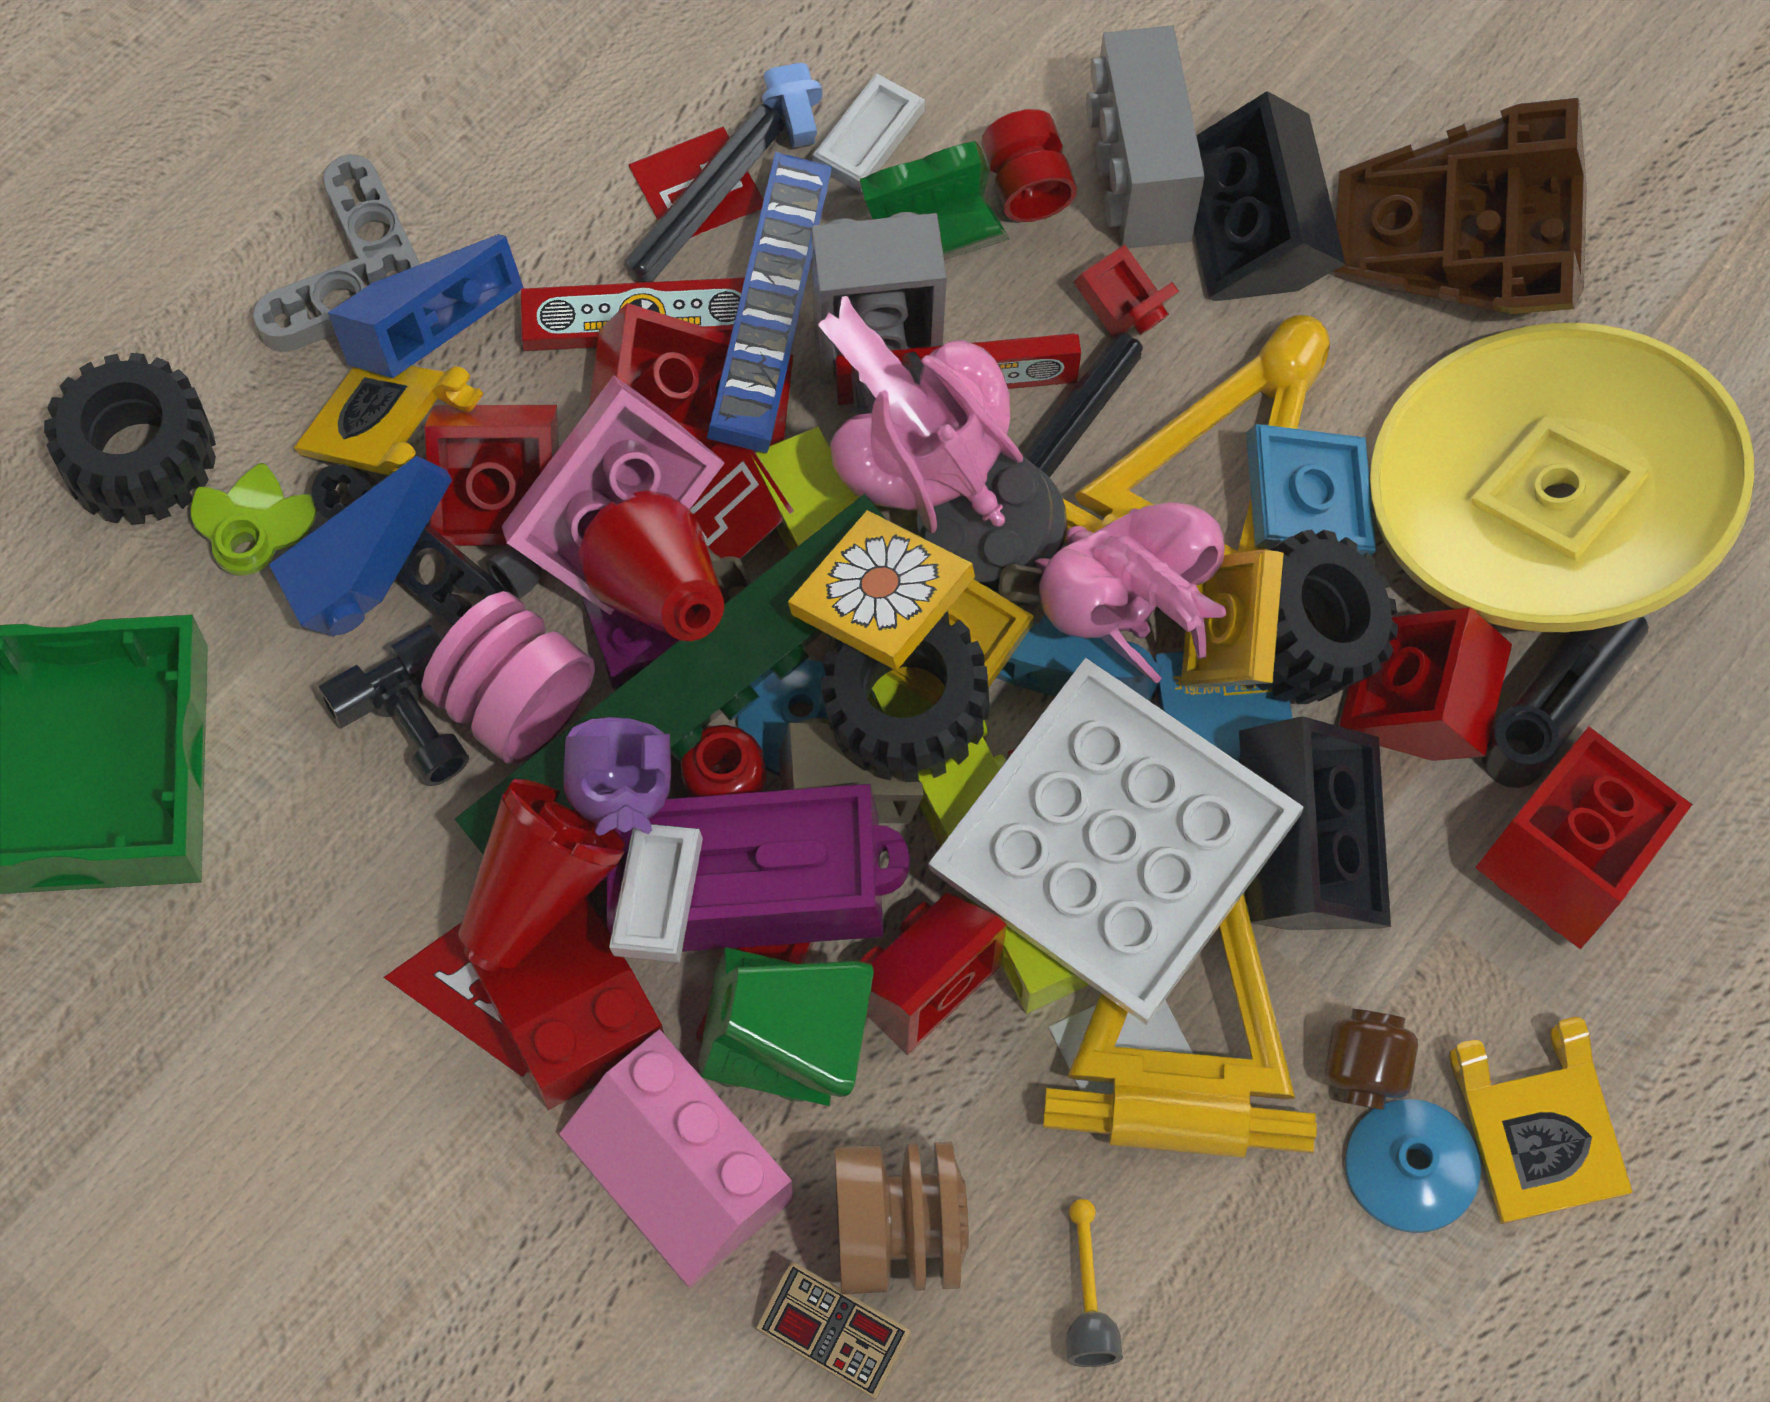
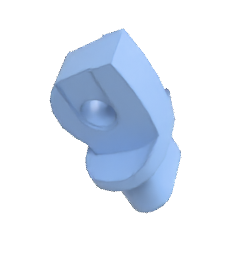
[762,63,823,148]

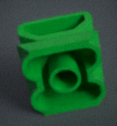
[860,141,1010,260]
[698,947,874,1106]

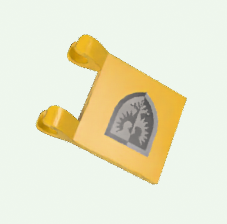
[294,365,484,476]
[1449,1016,1633,1224]

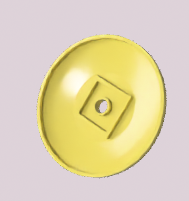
[1370,323,1754,632]

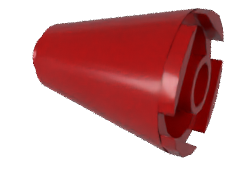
[579,490,724,641]
[458,779,625,972]

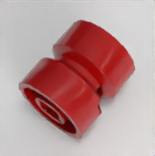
[981,109,1077,222]

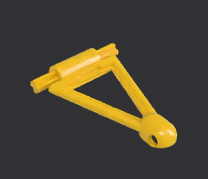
[1063,314,1330,555]
[1043,894,1317,1158]

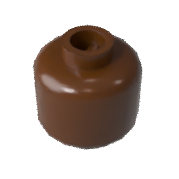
[1325,1009,1418,1110]

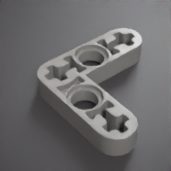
[253,154,420,352]

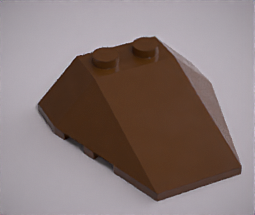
[1333,98,1587,314]

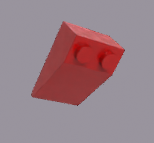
[588,303,794,452]
[1475,726,1693,950]
[458,897,664,1110]

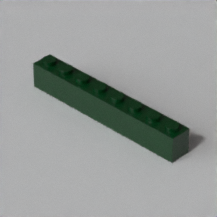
[455,493,885,855]

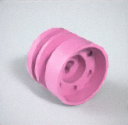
[421,591,595,765]

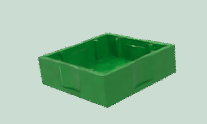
[0,614,208,894]

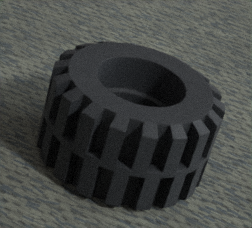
[44,353,216,525]
[1255,529,1398,704]
[821,611,990,782]

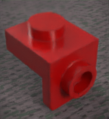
[1073,245,1180,337]

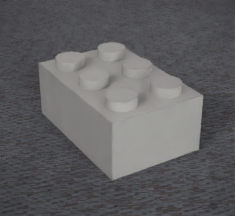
[1086,25,1205,248]
[812,212,947,385]

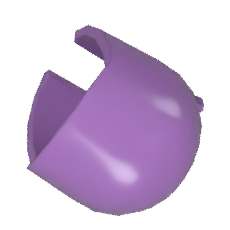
[564,717,671,836]

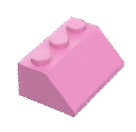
[502,375,724,615]
[559,1029,793,1289]

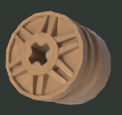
[834,1141,969,1295]

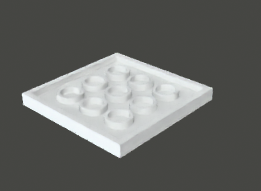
[928,658,1303,1025]

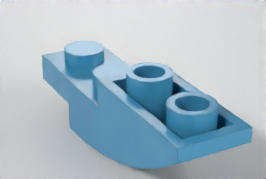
[996,603,1162,701]

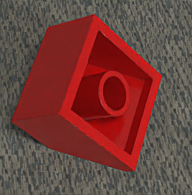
[424,405,559,546]
[1339,607,1512,761]
[859,893,1007,1055]

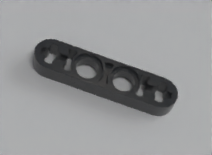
[311,464,506,625]

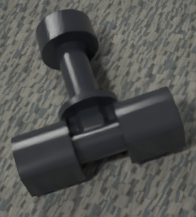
[318,624,469,786]

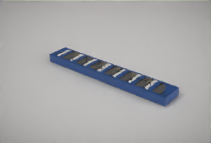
[707,152,832,453]

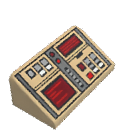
[756,1262,911,1400]

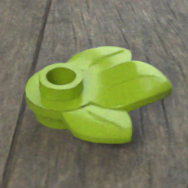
[191,463,317,576]

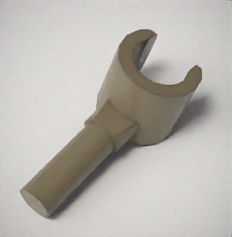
[707,546,751,604]
[996,563,1042,606]

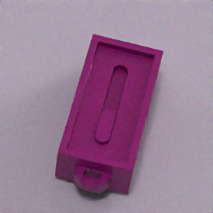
[607,784,911,952]

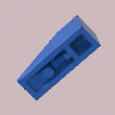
[328,234,524,378]
[269,455,452,637]

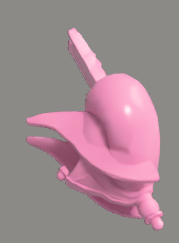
[818,296,1023,533]
[1035,502,1227,683]

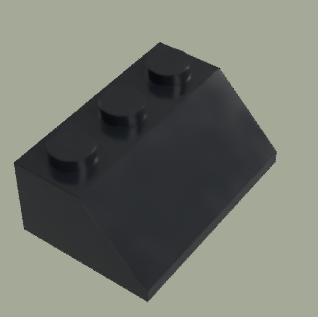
[1194,91,1346,301]
[1238,716,1391,930]

